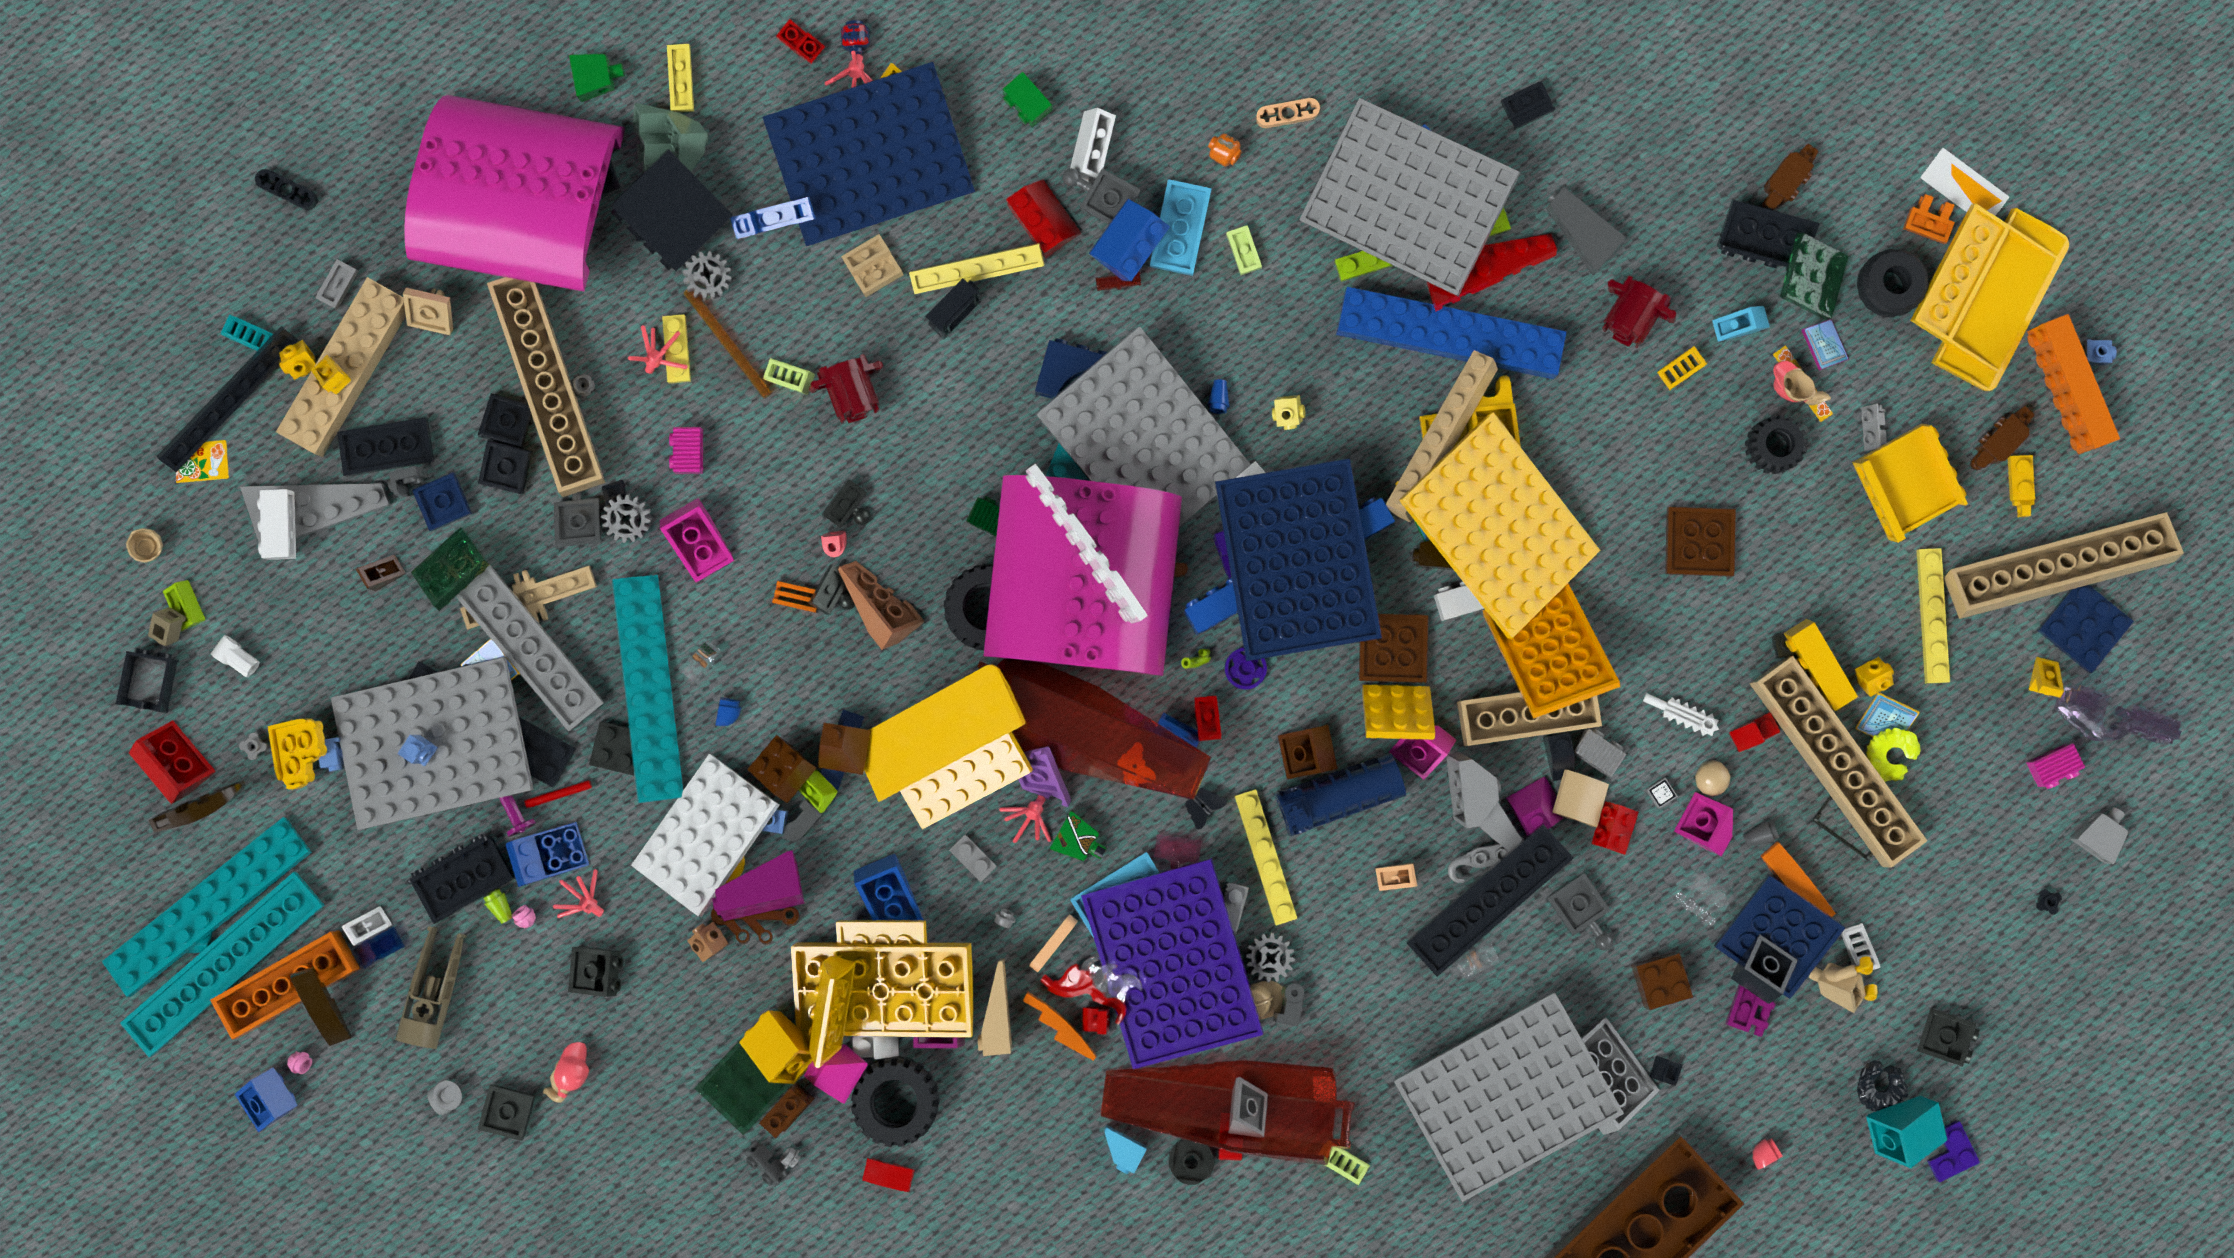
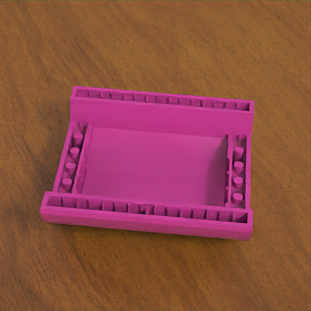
[405,95,625,292]
[983,475,1182,676]

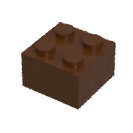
[747,734,817,803]
[1631,952,1693,1010]

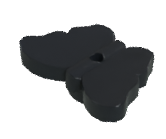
[1185,788,1227,830]

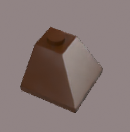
[818,723,871,775]

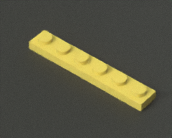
[909,243,1045,294]
[1917,548,1950,684]
[1234,789,1297,925]

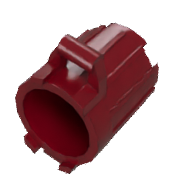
[1602,276,1676,348]
[809,354,883,424]

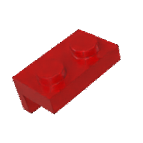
[1592,801,1639,855]

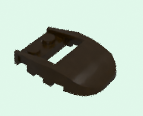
[148,780,245,833]

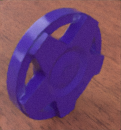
[1225,648,1267,690]

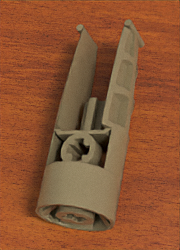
[395,926,467,1049]

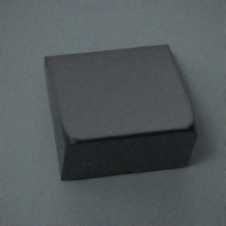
[602,480,631,507]
[1650,1056,1683,1086]

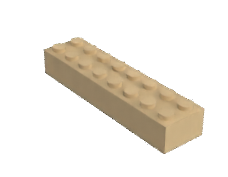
[276,277,406,457]

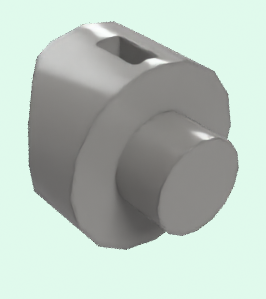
[427,1080,462,1115]

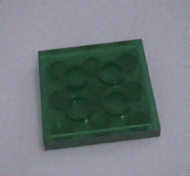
[1780,233,1849,320]
[411,527,490,611]
[694,1038,792,1136]

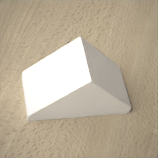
[342,906,392,946]

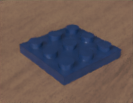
[2037,585,2134,673]

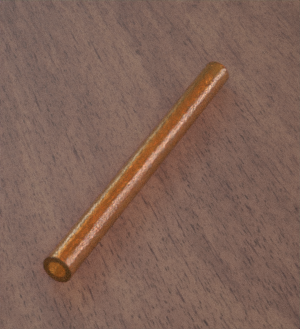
[683,290,772,399]

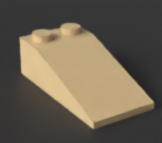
[978,958,1012,1056]

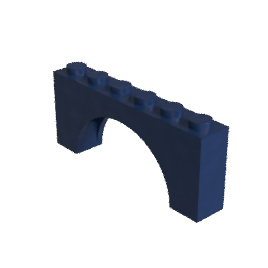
[1035,338,1107,399]

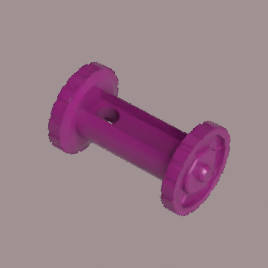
[499,795,536,837]

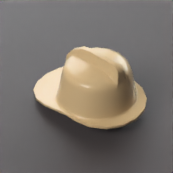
[1250,981,1283,1020]

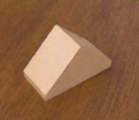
[1376,863,1417,891]

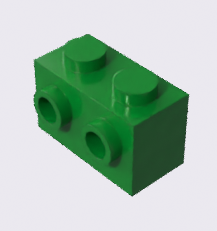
[1003,72,1052,128]

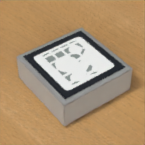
[1645,778,1678,809]

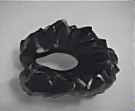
[1857,1060,1908,1111]

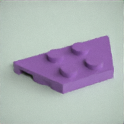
[1018,747,1071,807]

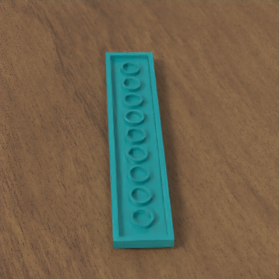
[612,575,683,803]
[102,817,312,997]
[120,872,325,1057]

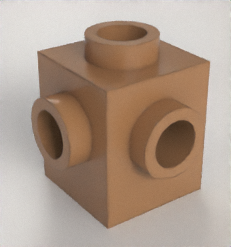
[687,922,729,962]

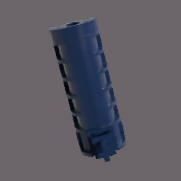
[1274,753,1406,837]

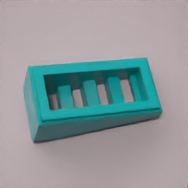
[221,315,273,351]

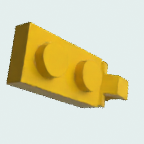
[2008,455,2035,517]

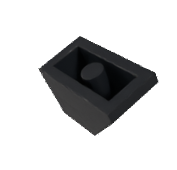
[1543,732,1575,781]

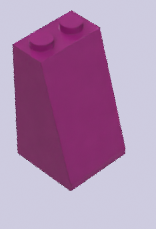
[712,850,805,921]

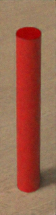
[524,780,592,809]

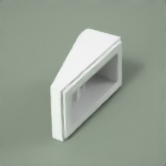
[1841,923,1880,974]

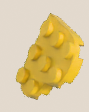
[267,718,327,789]

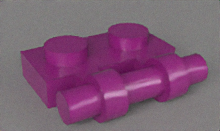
[1725,984,1776,1037]

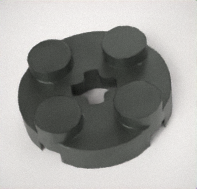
[1169,1138,1214,1185]

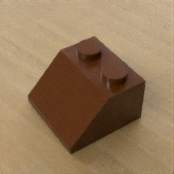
[1278,725,1338,779]

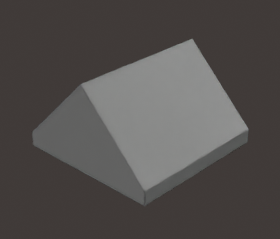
[1229,1077,1268,1137]

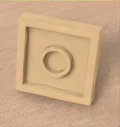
[403,288,453,335]

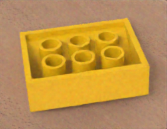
[807,956,856,1068]

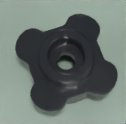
[2036,889,2062,915]

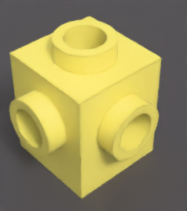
[1272,395,1305,430]

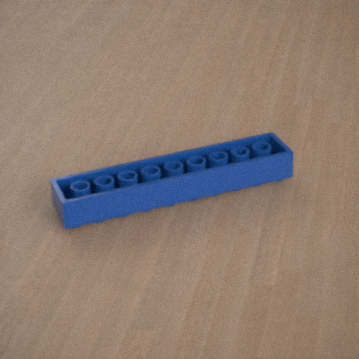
[1336,287,1566,379]
[1184,497,1395,636]

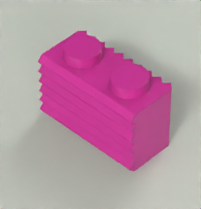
[669,427,703,474]
[2026,743,2085,789]

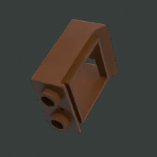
[759,1082,815,1139]

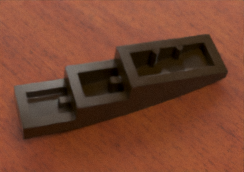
[290,966,352,1046]

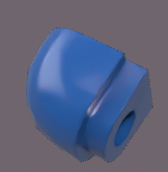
[715,697,742,726]

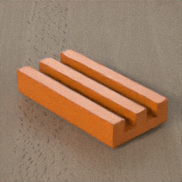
[772,581,817,613]

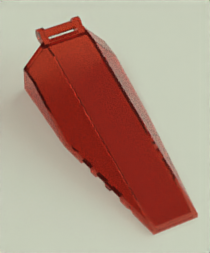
[977,658,1212,800]
[1100,1060,1355,1165]

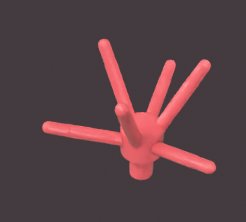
[825,51,873,88]
[628,325,688,374]
[999,795,1052,843]
[553,869,604,918]

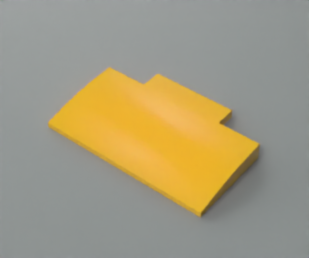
[791,920,973,1037]

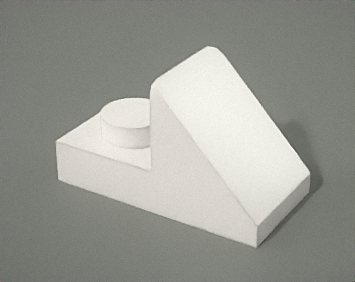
[853,1036,899,1059]

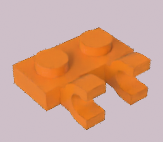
[1903,194,1955,244]

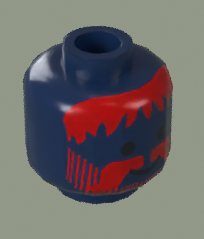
[841,20,870,55]

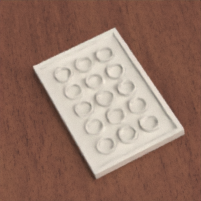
[631,754,780,917]

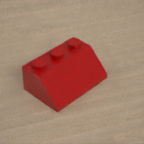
[1006,179,1081,259]
[129,720,216,805]

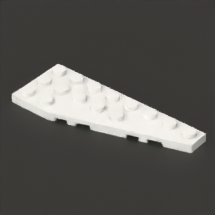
[1026,464,1148,624]

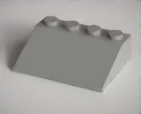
[1579,1017,1660,1135]

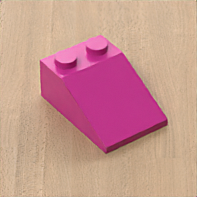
[660,498,735,582]

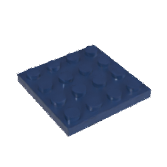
[1714,874,1845,999]

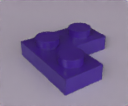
[1213,531,1231,580]
[1927,1120,1980,1182]

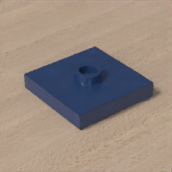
[412,472,472,532]

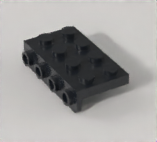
[1717,199,1820,274]
[407,834,515,924]

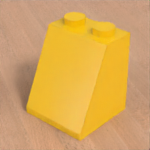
[739,1010,813,1084]

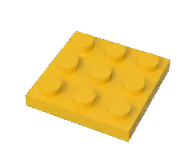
[1362,685,1435,740]

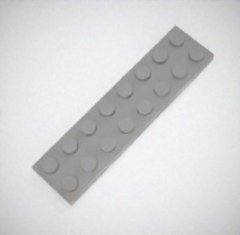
[452,563,605,731]

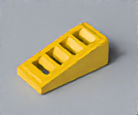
[1657,346,1707,390]

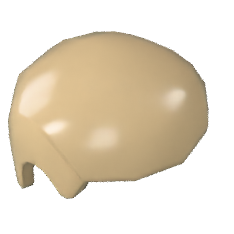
[126,528,163,563]
[1695,760,1730,796]

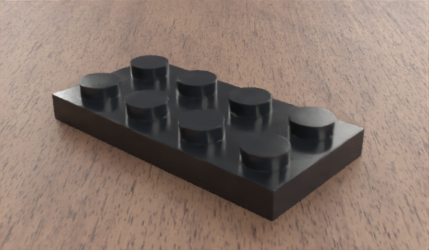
[337,417,434,477]

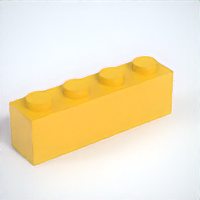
[1784,619,1858,711]

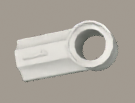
[210,635,260,678]

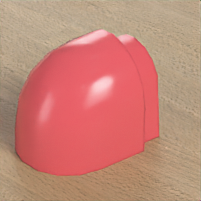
[821,531,847,557]
[1752,1138,1783,1170]

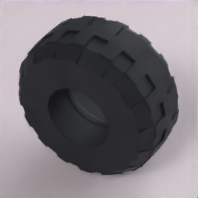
[1857,249,1928,317]

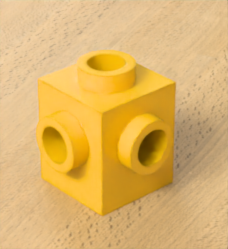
[279,340,317,380]
[1855,657,1894,697]

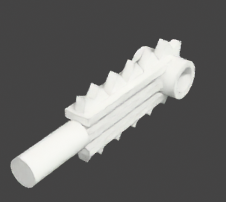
[1643,693,1719,736]

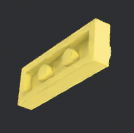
[667,44,694,112]
[662,314,691,384]

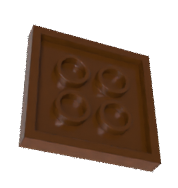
[1665,507,1736,577]
[1358,614,1428,683]

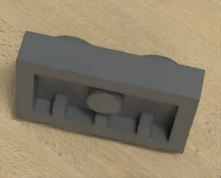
[387,466,429,497]

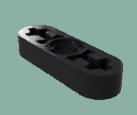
[255,169,318,210]

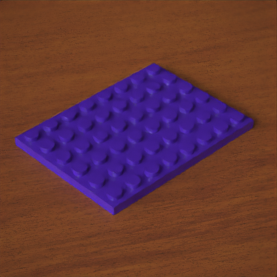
[1081,858,1264,1069]

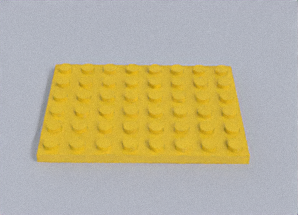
[1399,412,1600,639]

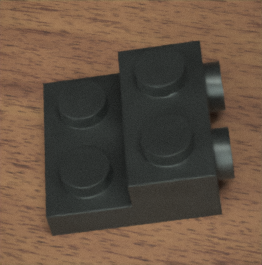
[568,946,624,997]
[1917,1008,1980,1067]

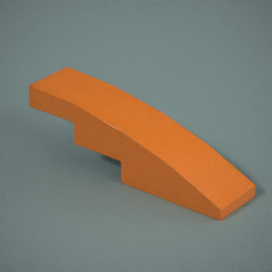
[1760,842,1836,917]
[1023,991,1096,1061]

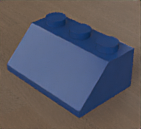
[1089,199,1170,281]

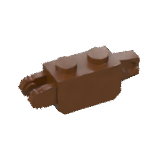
[1761,144,1819,210]
[1970,406,2034,471]

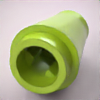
[483,889,512,924]

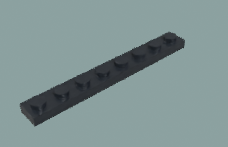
[157,326,299,472]

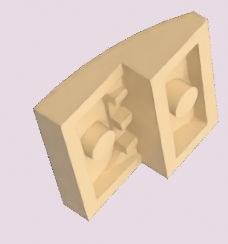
[841,234,904,297]
[1552,770,1609,827]

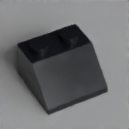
[1731,934,1798,1004]

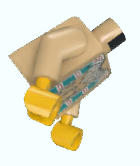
[1809,956,1878,1013]

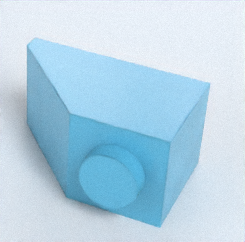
[1712,306,1770,342]
[1104,1125,1147,1174]

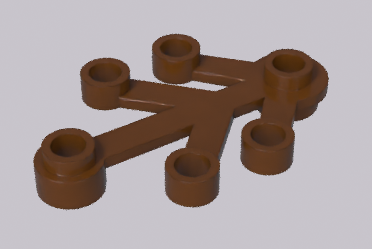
[711,907,800,945]

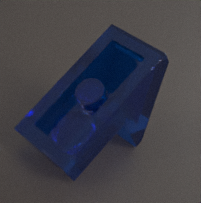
[354,927,405,969]

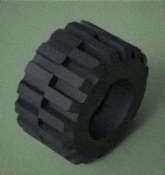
[1745,415,1808,474]

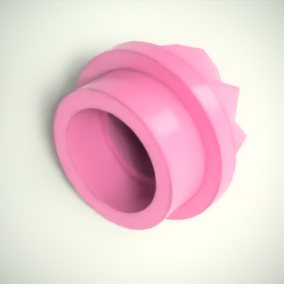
[512,905,536,928]
[287,1051,312,1074]

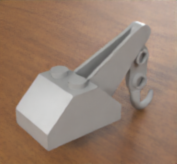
[1446,752,1522,883]

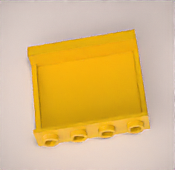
[1852,424,1968,543]

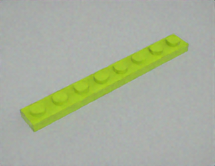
[1334,208,1511,282]

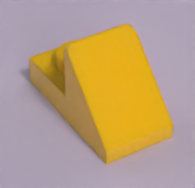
[311,355,351,394]
[2029,657,2064,698]

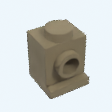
[148,607,186,646]

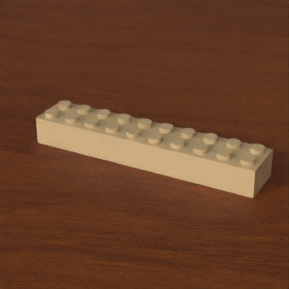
[487,277,606,497]
[1944,512,2184,619]
[1749,656,1927,867]

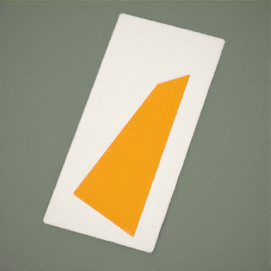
[1921,148,2009,216]

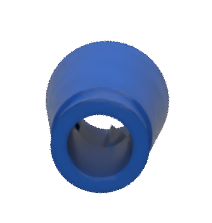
[1207,379,1229,414]

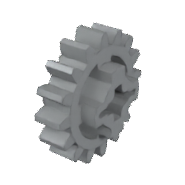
[683,251,731,301]
[601,493,652,543]
[1245,933,1295,983]

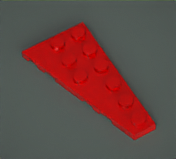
[1426,233,1557,312]

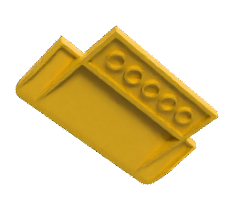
[1910,203,2069,391]
[864,664,1033,829]

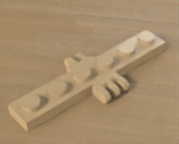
[460,566,597,630]

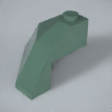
[633,103,709,173]

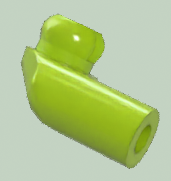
[1181,649,1211,669]

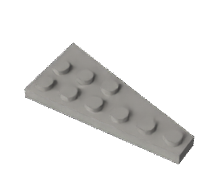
[240,483,391,542]

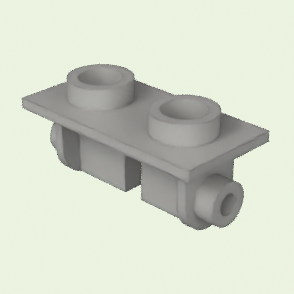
[1861,404,1887,451]

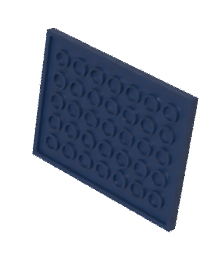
[762,62,975,246]
[1215,459,1382,661]

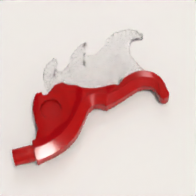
[1040,956,1142,1024]

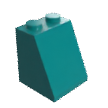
[1866,1096,1947,1168]

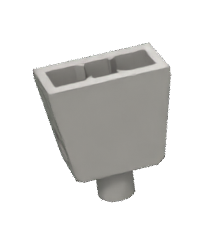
[2070,807,2128,864]

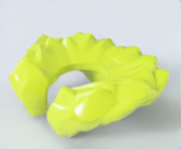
[1866,728,1921,782]

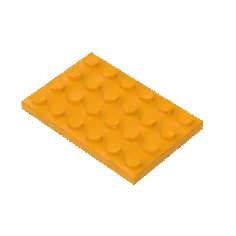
[1482,583,1620,719]

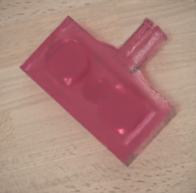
[1154,835,1202,869]

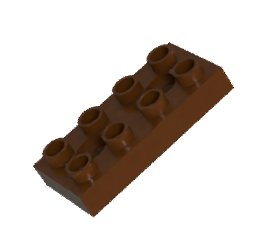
[1544,1132,1744,1258]

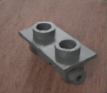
[745,1142,788,1187]

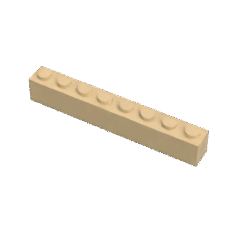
[1386,350,1498,523]

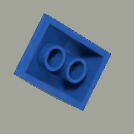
[853,854,923,920]

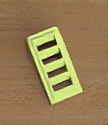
[763,358,815,395]
[1317,1140,1370,1185]

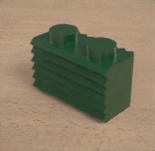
[966,496,1000,537]

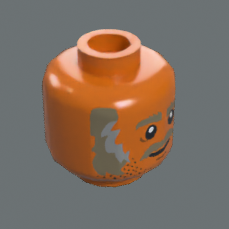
[1208,133,1242,167]

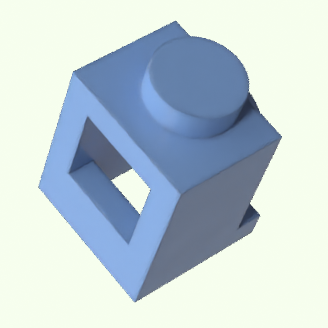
[2080,339,2117,365]
[397,735,438,766]
[319,737,344,772]
[762,810,788,834]

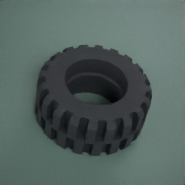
[944,564,993,651]
[851,1056,940,1147]

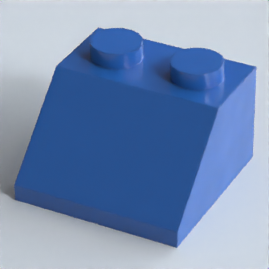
[235,1067,298,1132]

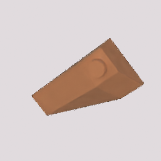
[838,561,924,650]

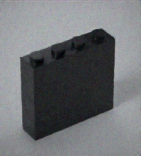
[610,149,733,271]

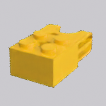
[1467,375,1521,447]

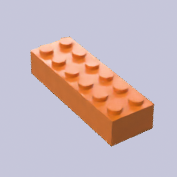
[2027,314,2120,455]
[210,930,361,1040]

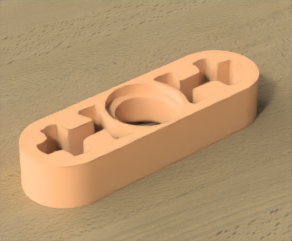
[1256,98,1320,128]
[1029,914,1078,972]

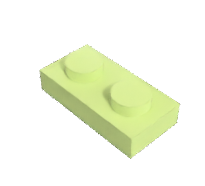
[1226,225,1262,275]

